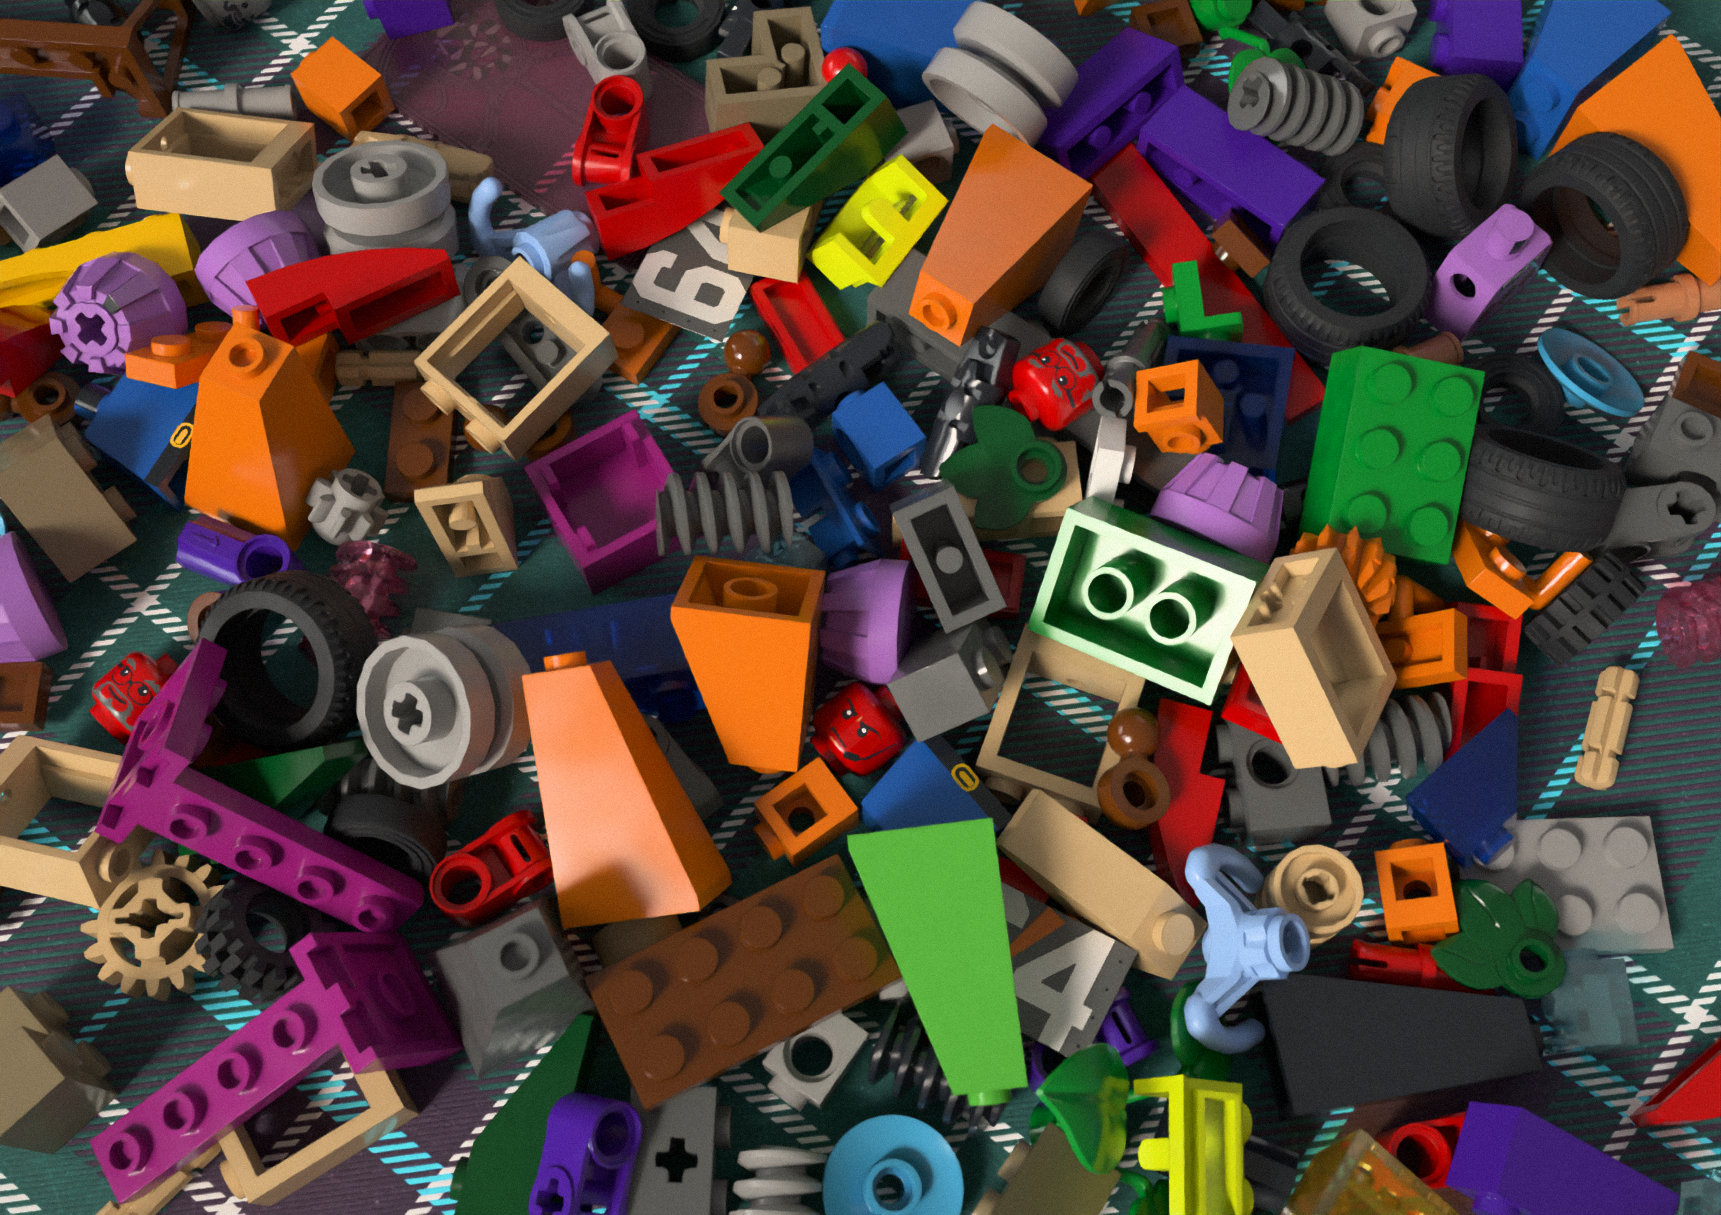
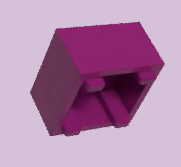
[523,409,702,596]

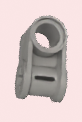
[563,0,652,103]

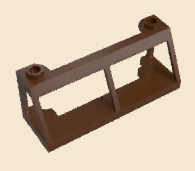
[0,0,197,118]

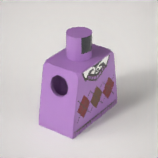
[1422,204,1553,343]

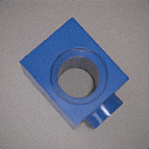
[832,382,926,495]

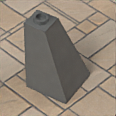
[424,894,600,1079]

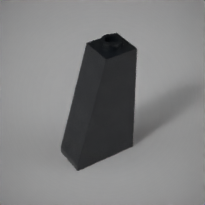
[1248,973,1544,1122]

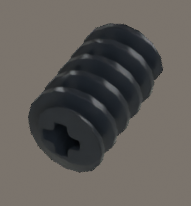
[867,998,1015,1140]

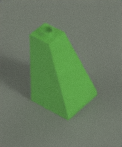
[847,818,1028,1106]

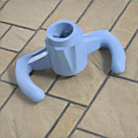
[468,177,600,317]
[1184,843,1310,1054]

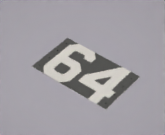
[620,199,755,342]
[895,882,1138,1057]

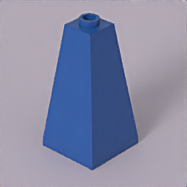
[821,0,1058,114]

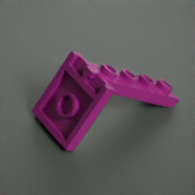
[94,637,424,932]
[89,932,464,1205]

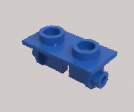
[789,446,886,571]

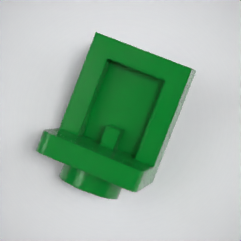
[1161,260,1244,357]

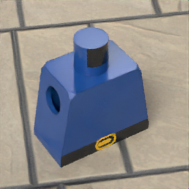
[74,372,199,513]
[846,734,1012,876]

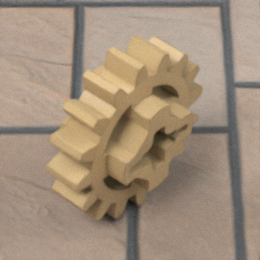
[81,849,225,1001]

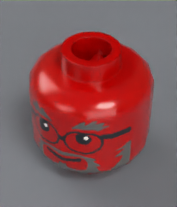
[1008,338,1105,431]
[89,651,179,747]

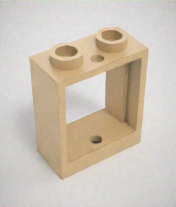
[125,107,318,221]
[413,256,619,462]
[1230,547,1397,769]
[974,623,1146,825]
[0,734,157,909]
[219,1051,420,1206]

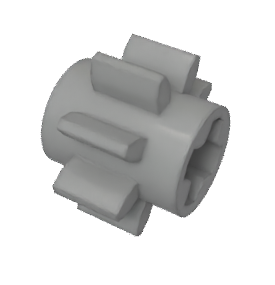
[305,468,389,546]

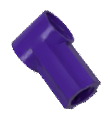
[175,514,309,587]

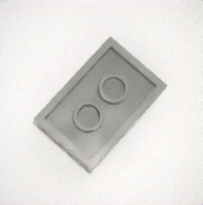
[1444,816,1674,957]

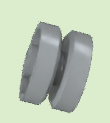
[922,1,1078,148]
[312,140,460,260]
[357,623,531,789]

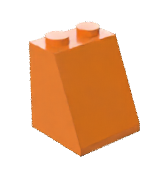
[670,555,826,774]

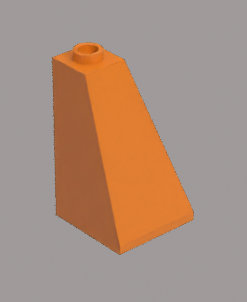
[1548,34,1721,287]
[908,124,1093,347]
[184,322,356,553]
[522,651,732,929]

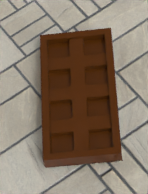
[584,853,903,1113]

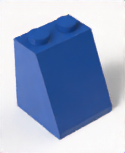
[1507,0,1672,161]

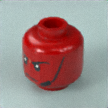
[809,682,907,778]

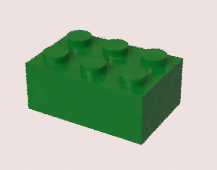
[1297,346,1485,565]
[1027,496,1270,706]

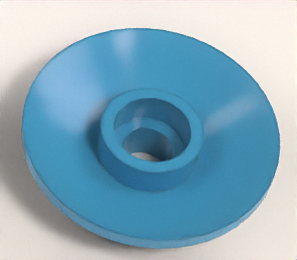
[1537,328,1645,417]
[822,1114,964,1215]

